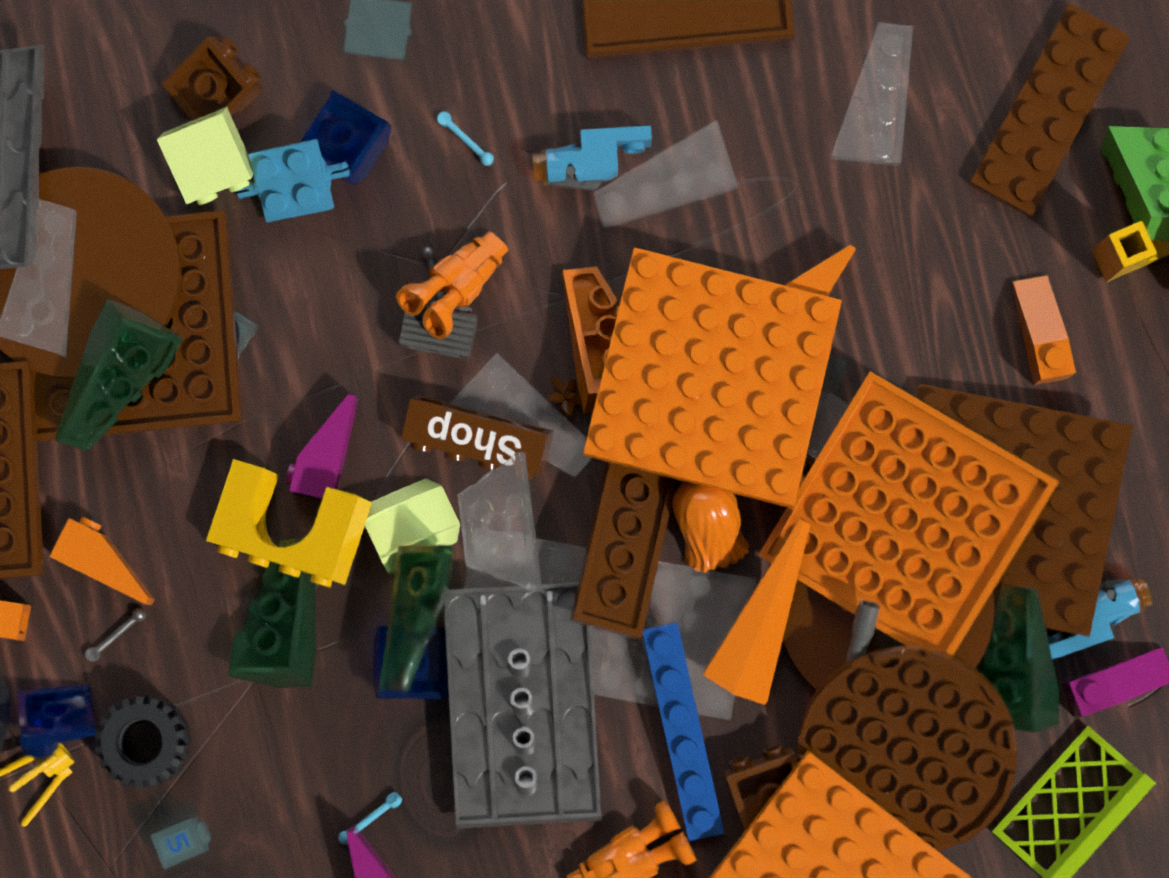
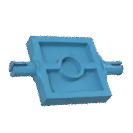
[236,139,350,223]

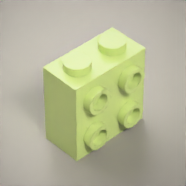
[157,107,254,205]

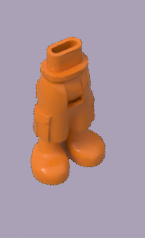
[396,232,508,340]
[567,800,697,878]

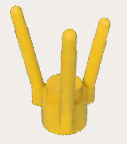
[0,740,75,827]

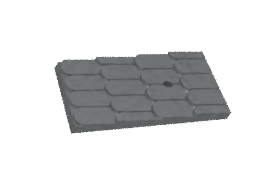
[0,45,44,269]
[444,583,601,829]

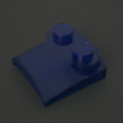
[300,90,392,185]
[373,626,449,699]
[17,684,96,758]

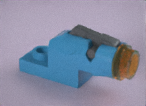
[533,126,652,191]
[1035,578,1152,662]

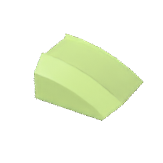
[365,478,460,574]

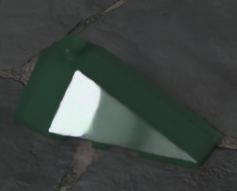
[55,299,183,451]
[228,538,316,688]
[379,545,454,692]
[981,584,1059,733]

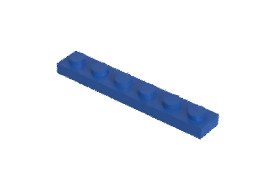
[643,621,724,841]

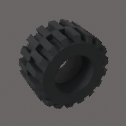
[94,697,192,788]

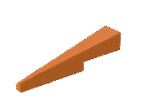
[703,517,811,705]

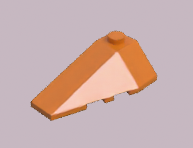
[562,267,619,414]

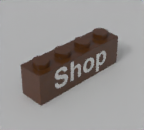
[401,395,554,479]

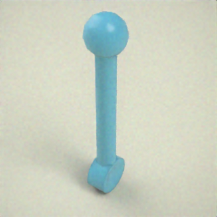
[437,112,494,166]
[338,792,402,845]

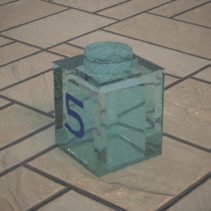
[150,817,211,869]

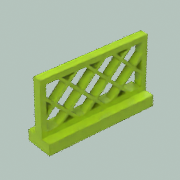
[992,726,1156,878]

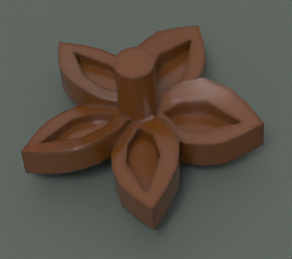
[547,376,582,418]

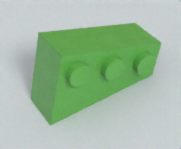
[1100,126,1169,241]

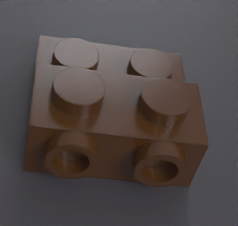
[162,36,264,121]
[723,744,798,832]

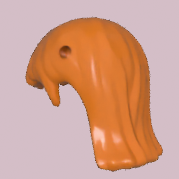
[672,481,750,573]

